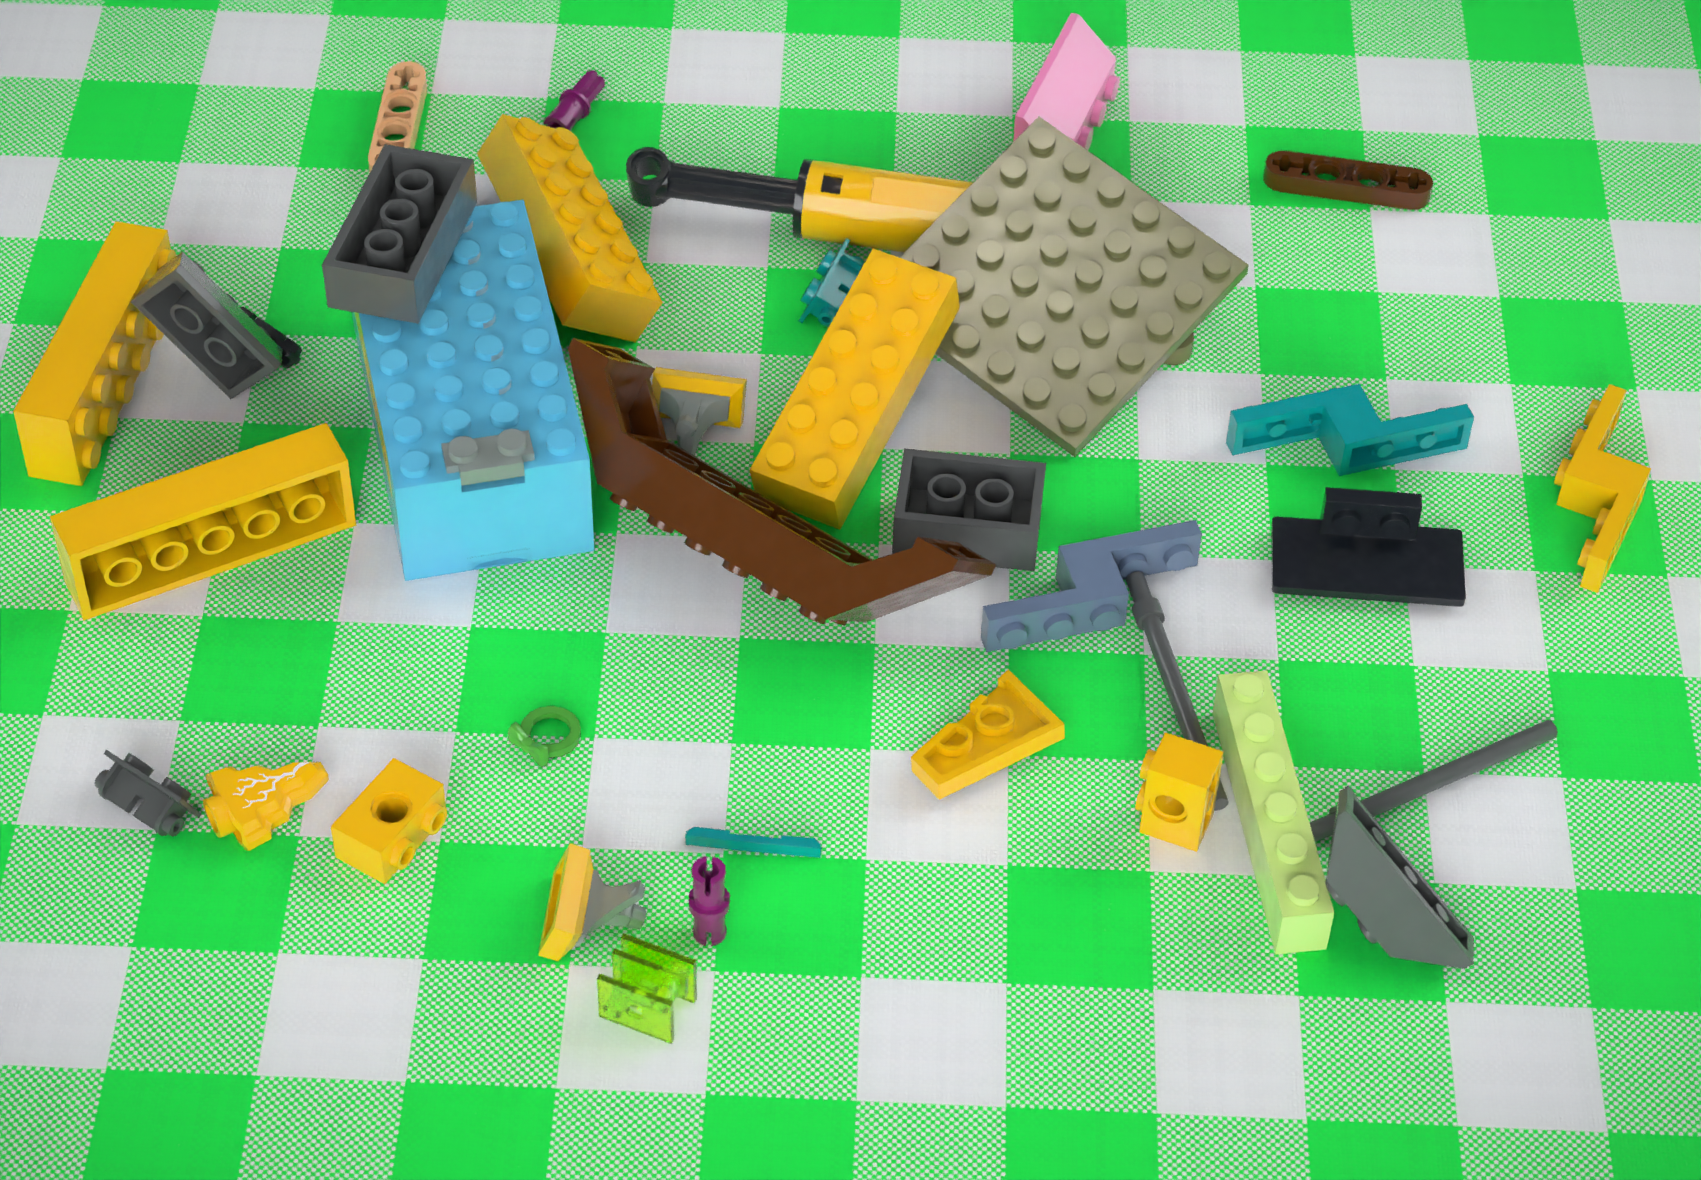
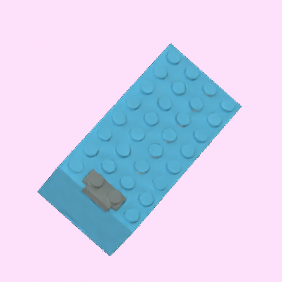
[341,200,594,581]

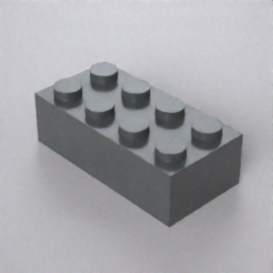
[322,144,477,324]

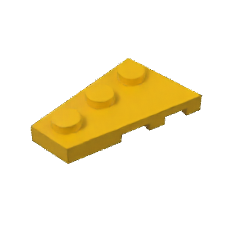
[911,670,1065,800]

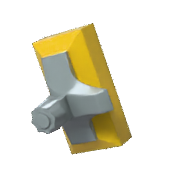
[652,367,747,456]
[538,843,646,961]

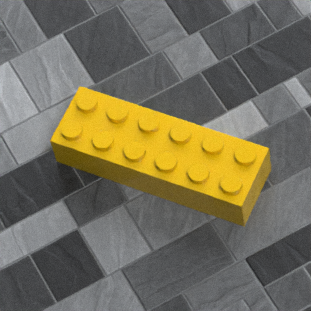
[477,114,663,343]
[13,221,176,486]
[750,248,960,530]
[50,423,356,621]

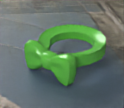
[508,706,581,767]

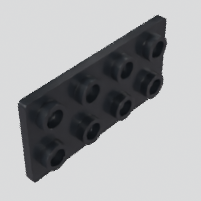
[1271,487,1466,607]

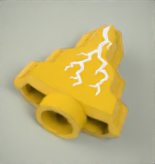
[203,762,329,851]

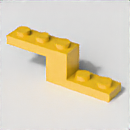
[1554,384,1651,593]

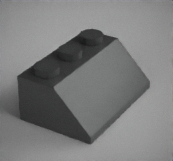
[131,251,282,399]

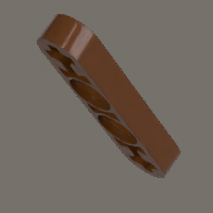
[1263,151,1433,210]

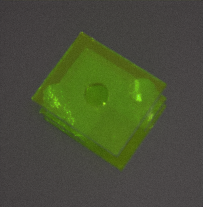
[597,933,697,1044]

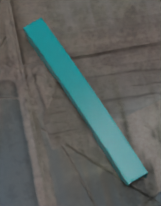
[685,827,822,858]

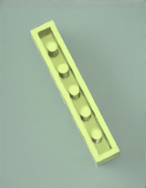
[1212,670,1334,954]

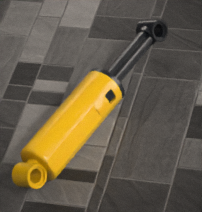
[626,147,973,252]

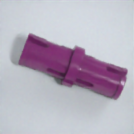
[688,856,730,946]

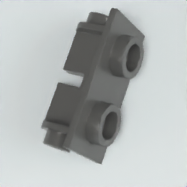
[95,750,202,836]

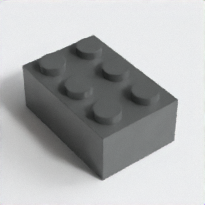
[892,448,1046,571]

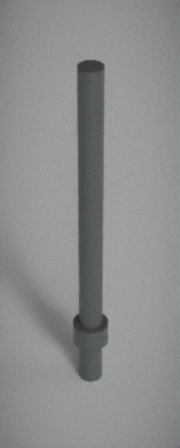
[1126,571,1229,811]
[1310,720,1558,842]

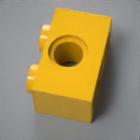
[1135,732,1224,852]
[331,758,447,884]

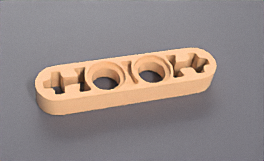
[368,61,427,173]

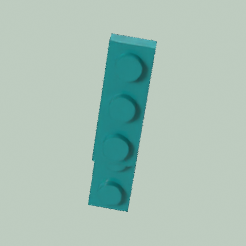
[1226,384,1474,476]

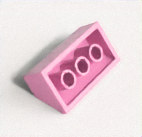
[1013,13,1120,150]

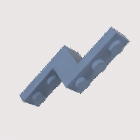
[981,520,1202,652]

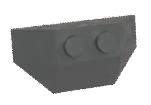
[1325,786,1474,969]

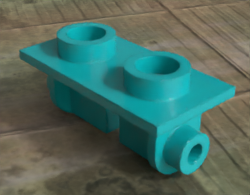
[799,238,865,327]

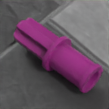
[543,70,605,131]

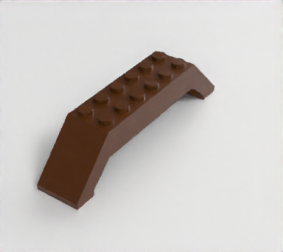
[568,338,996,626]

